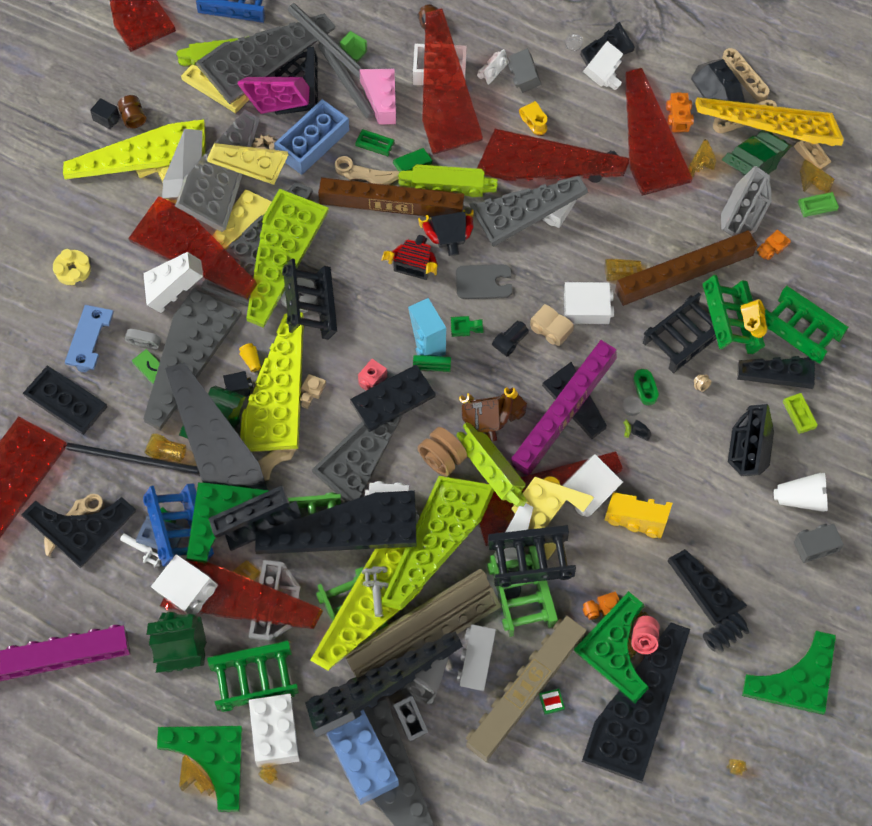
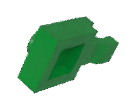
[451,316,483,337]

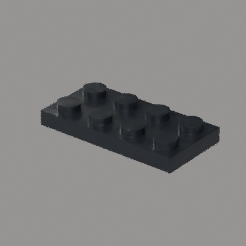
[23,365,107,435]
[350,365,436,432]

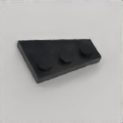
[580,22,635,66]

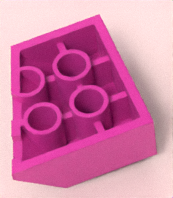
[238,77,310,114]

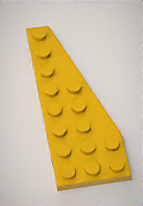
[695,97,844,146]

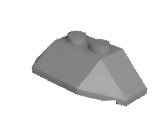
[721,166,772,236]
[249,560,301,641]

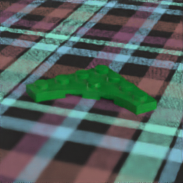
[186,482,275,563]
[574,591,649,703]
[742,631,836,715]
[157,726,242,812]

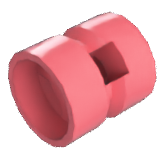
[632,616,660,654]

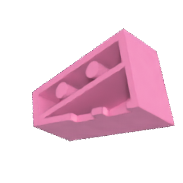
[360,69,396,125]

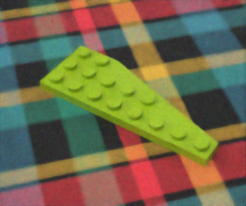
[246,189,329,328]

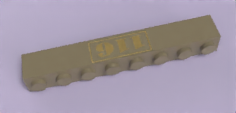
[466,616,586,762]

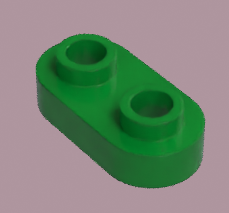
[633,369,659,406]

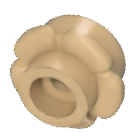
[694,374,711,392]

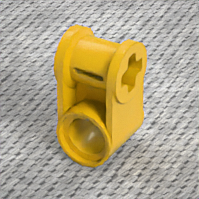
[519,101,547,136]
[741,299,767,338]

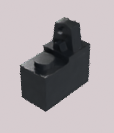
[388,687,428,741]

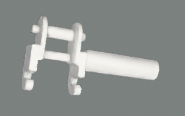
[120,533,161,569]

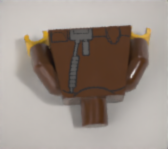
[459,387,518,442]

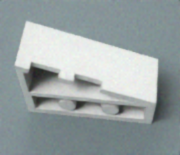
[143,252,203,313]

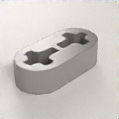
[124,329,161,350]

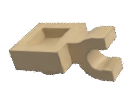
[300,374,326,409]

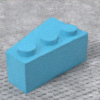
[408,298,446,356]

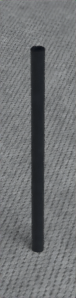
[66,443,199,474]

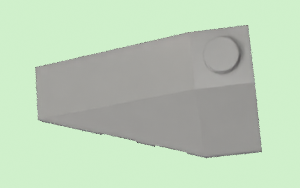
[162,129,203,200]

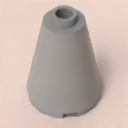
[401,656,449,704]

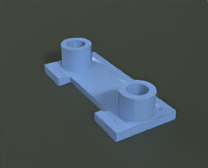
[65,305,114,372]

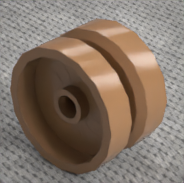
[418,427,467,477]

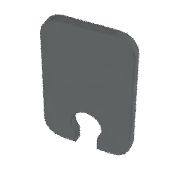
[456,264,512,299]

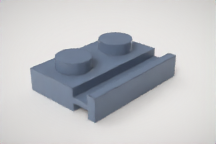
[136,516,184,549]

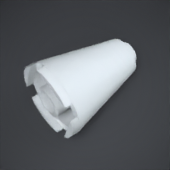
[774,473,828,512]

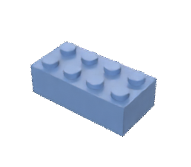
[274,99,349,175]
[326,710,399,805]

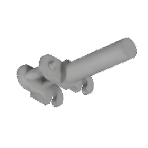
[362,566,389,617]

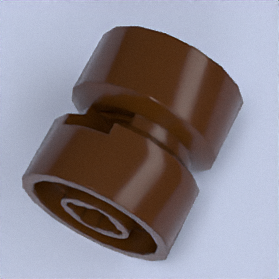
[117,95,146,129]

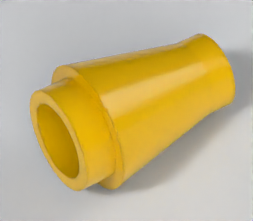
[239,343,262,372]

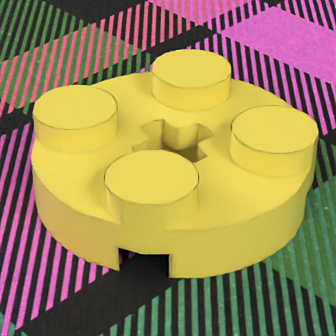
[53,249,91,285]

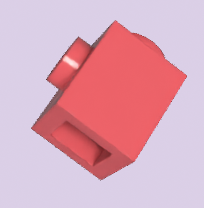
[358,359,387,390]

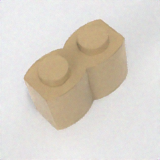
[530,304,574,346]

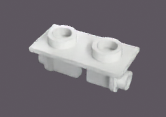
[477,49,509,85]

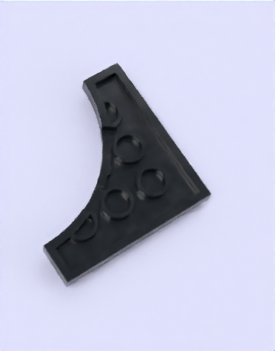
[21,497,136,569]

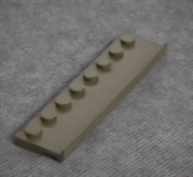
[345,569,501,678]

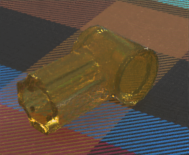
[144,434,186,462]

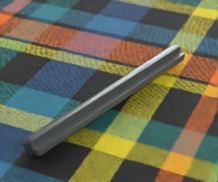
[288,3,363,79]
[318,42,374,119]

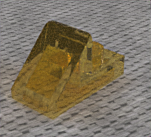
[687,139,716,177]
[800,159,835,193]
[179,755,215,796]

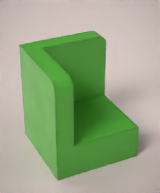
[340,31,367,62]

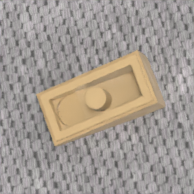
[794,140,832,171]

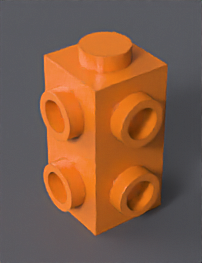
[666,92,694,132]

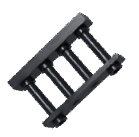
[282,258,338,340]
[643,292,717,374]
[208,485,302,551]
[488,525,576,587]

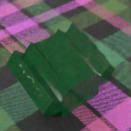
[722,130,792,176]
[179,385,246,439]
[146,611,207,673]

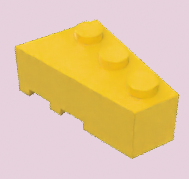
[604,492,673,539]

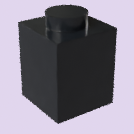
[90,98,120,129]
[223,371,253,397]

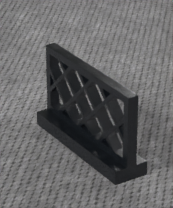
[275,46,318,115]

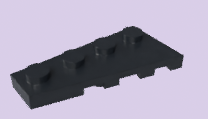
[737,356,815,389]
[542,362,607,439]
[668,549,747,626]

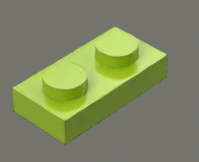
[783,393,818,434]

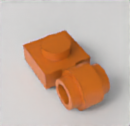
[757,229,791,260]
[582,591,620,620]

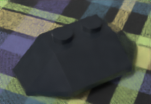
[691,59,745,103]
[728,404,774,476]

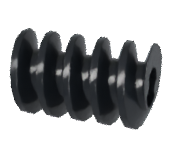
[703,612,749,652]

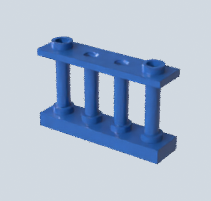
[196,0,265,23]
[143,483,214,567]

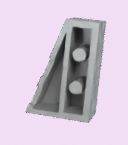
[457,624,497,691]

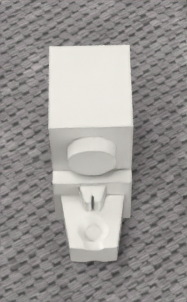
[583,41,623,90]

